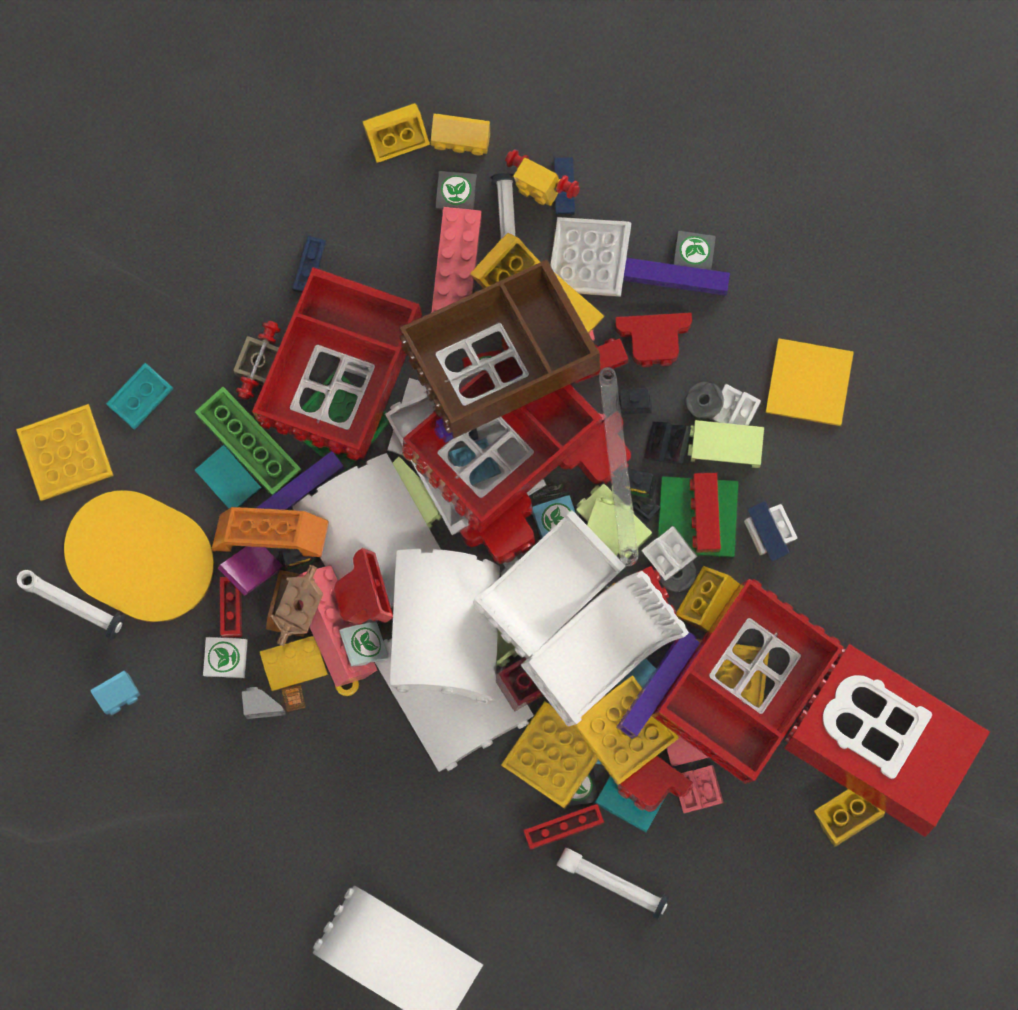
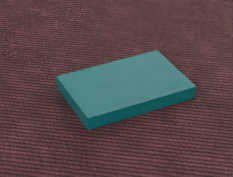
[106,363,173,430]
[195,445,261,509]
[595,776,665,832]

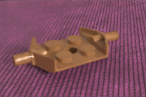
[271,565,323,646]

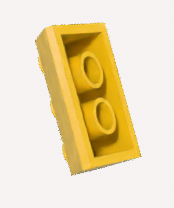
[362,103,430,163]
[431,114,490,155]
[470,233,540,288]
[676,566,740,633]
[260,636,328,691]
[814,789,885,847]

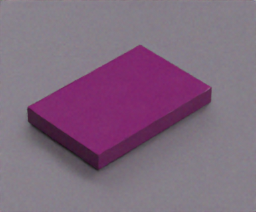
[218,546,283,596]

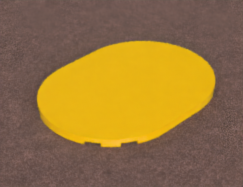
[64,491,214,622]

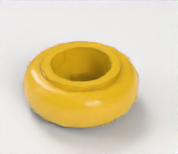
[335,681,359,696]

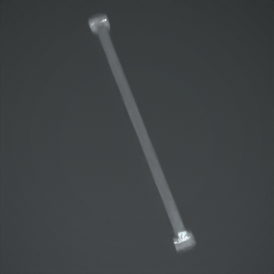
[599,367,638,566]

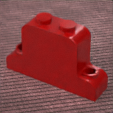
[615,313,692,367]
[559,412,631,484]
[460,493,535,564]
[334,548,393,625]
[617,756,693,812]

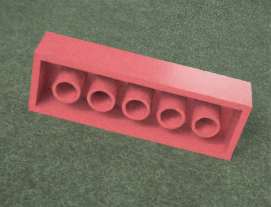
[431,207,482,313]
[297,565,377,687]

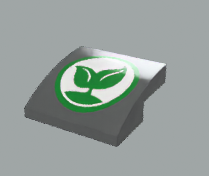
[436,171,477,211]
[674,231,716,270]

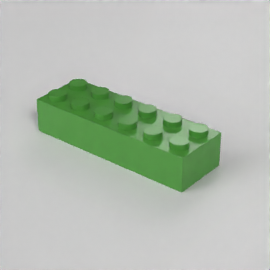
[195,387,302,496]

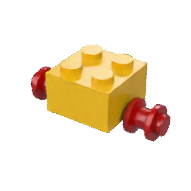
[505,149,580,206]

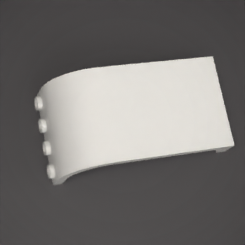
[473,510,625,659]
[521,571,689,726]
[313,886,483,1010]

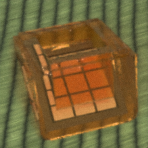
[282,685,306,712]

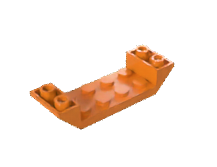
[212,507,329,557]

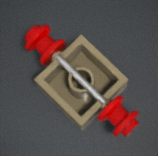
[233,321,281,400]

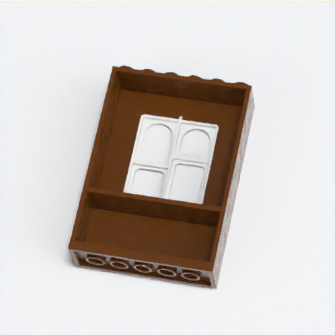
[399,259,600,438]

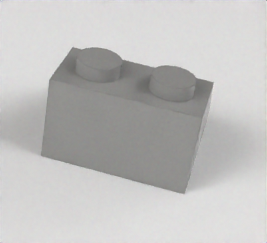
[242,687,286,719]

